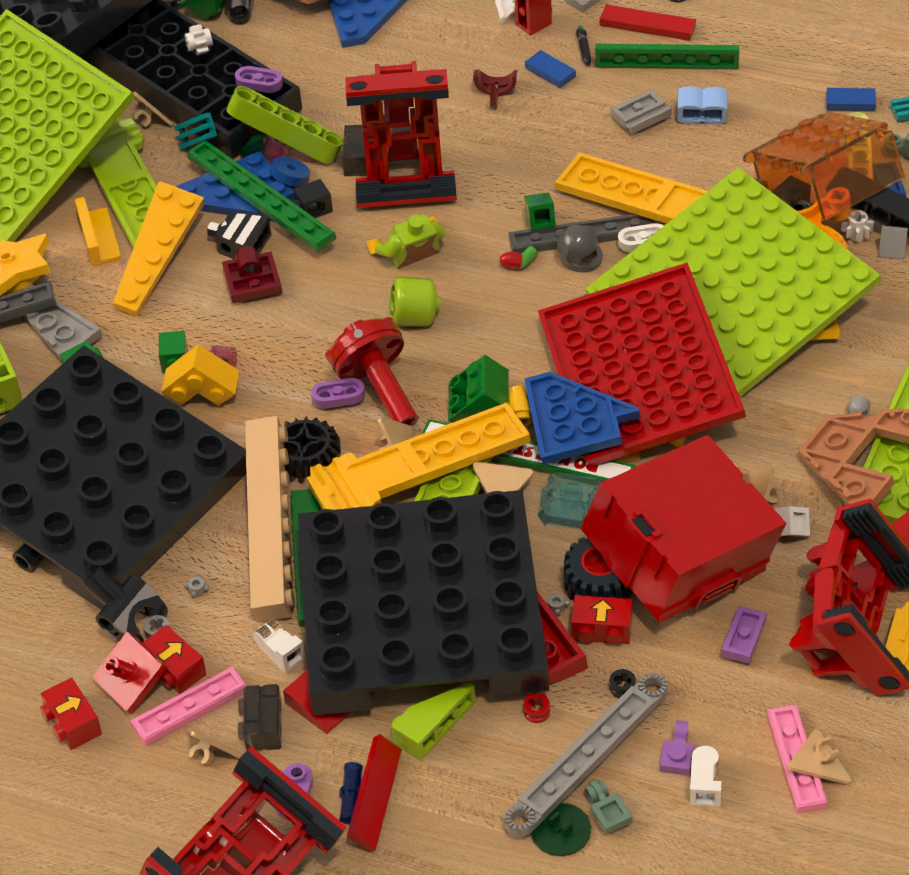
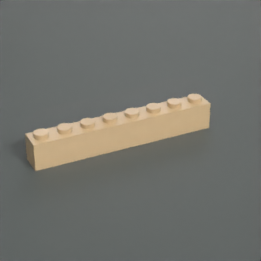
[245,416,295,623]

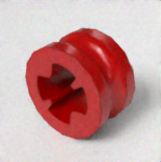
[523,693,550,723]

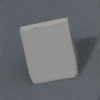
[879,226,908,259]

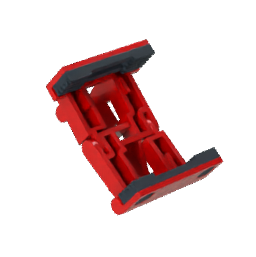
[345,61,457,208]
[789,498,909,696]
[139,746,347,875]

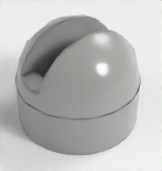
[848,395,871,416]

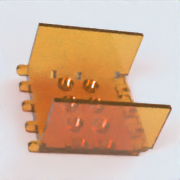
[743,112,905,221]

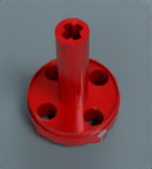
[325,317,419,426]

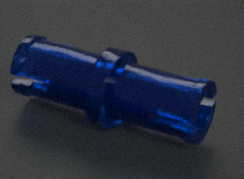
[339,762,363,825]

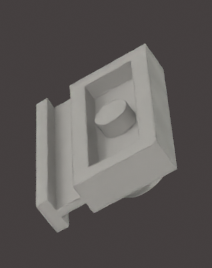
[611,90,672,135]

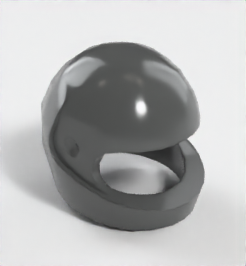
[556,225,603,273]

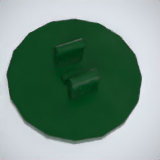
[530,803,591,857]

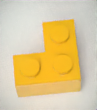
[161,344,240,406]

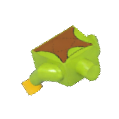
[366,214,446,270]

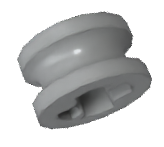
[144,615,170,639]

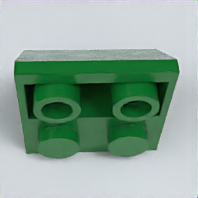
[448,355,509,423]

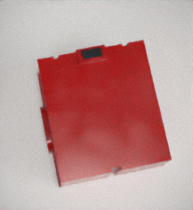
[579,435,787,623]

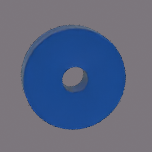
[270,157,310,186]

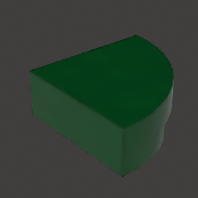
[240,133,265,159]

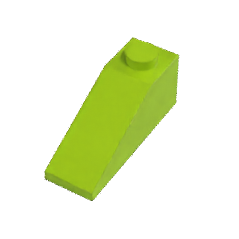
[391,682,476,761]

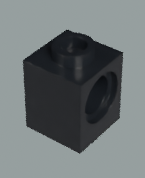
[292,179,333,218]

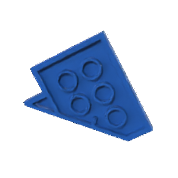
[328,0,408,48]
[176,151,294,222]
[524,372,641,465]

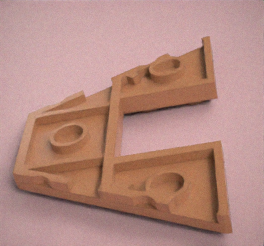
[798,408,909,506]

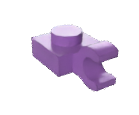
[660,720,694,776]

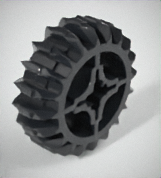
[284,416,341,483]

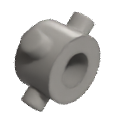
[184,576,209,598]
[546,593,569,615]

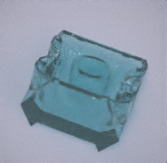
[538,472,603,528]

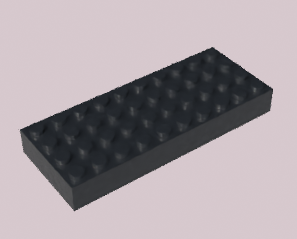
[79,0,302,158]

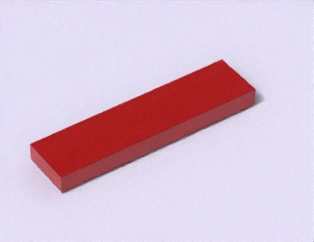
[599,4,696,40]
[347,734,402,852]

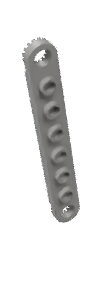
[505,672,668,837]

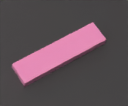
[130,666,248,746]
[767,705,827,813]

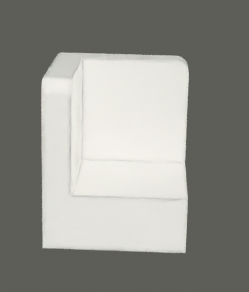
[774,506,810,537]

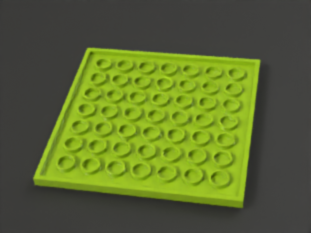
[0,9,136,242]
[585,167,881,397]

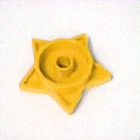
[0,233,51,296]

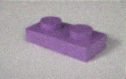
[721,606,767,664]

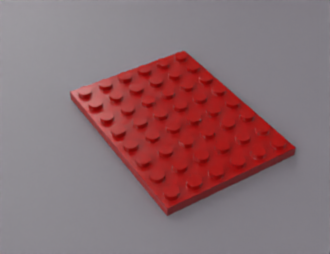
[538,262,746,468]

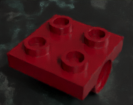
[222,246,283,303]

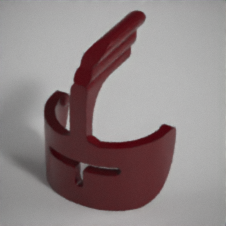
[473,69,518,108]

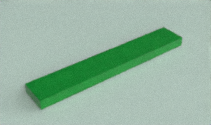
[595,43,739,69]
[290,489,320,626]

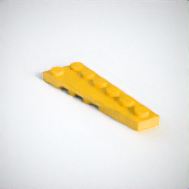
[113,181,204,317]

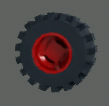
[564,537,632,600]

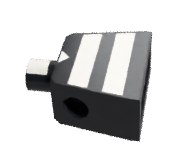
[207,212,272,259]

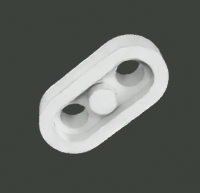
[618,223,664,252]

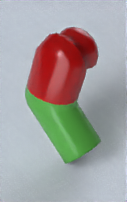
[499,246,538,270]

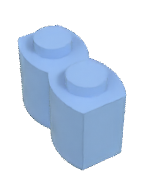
[678,86,727,124]

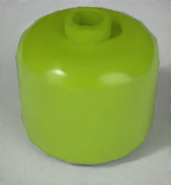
[390,277,440,327]

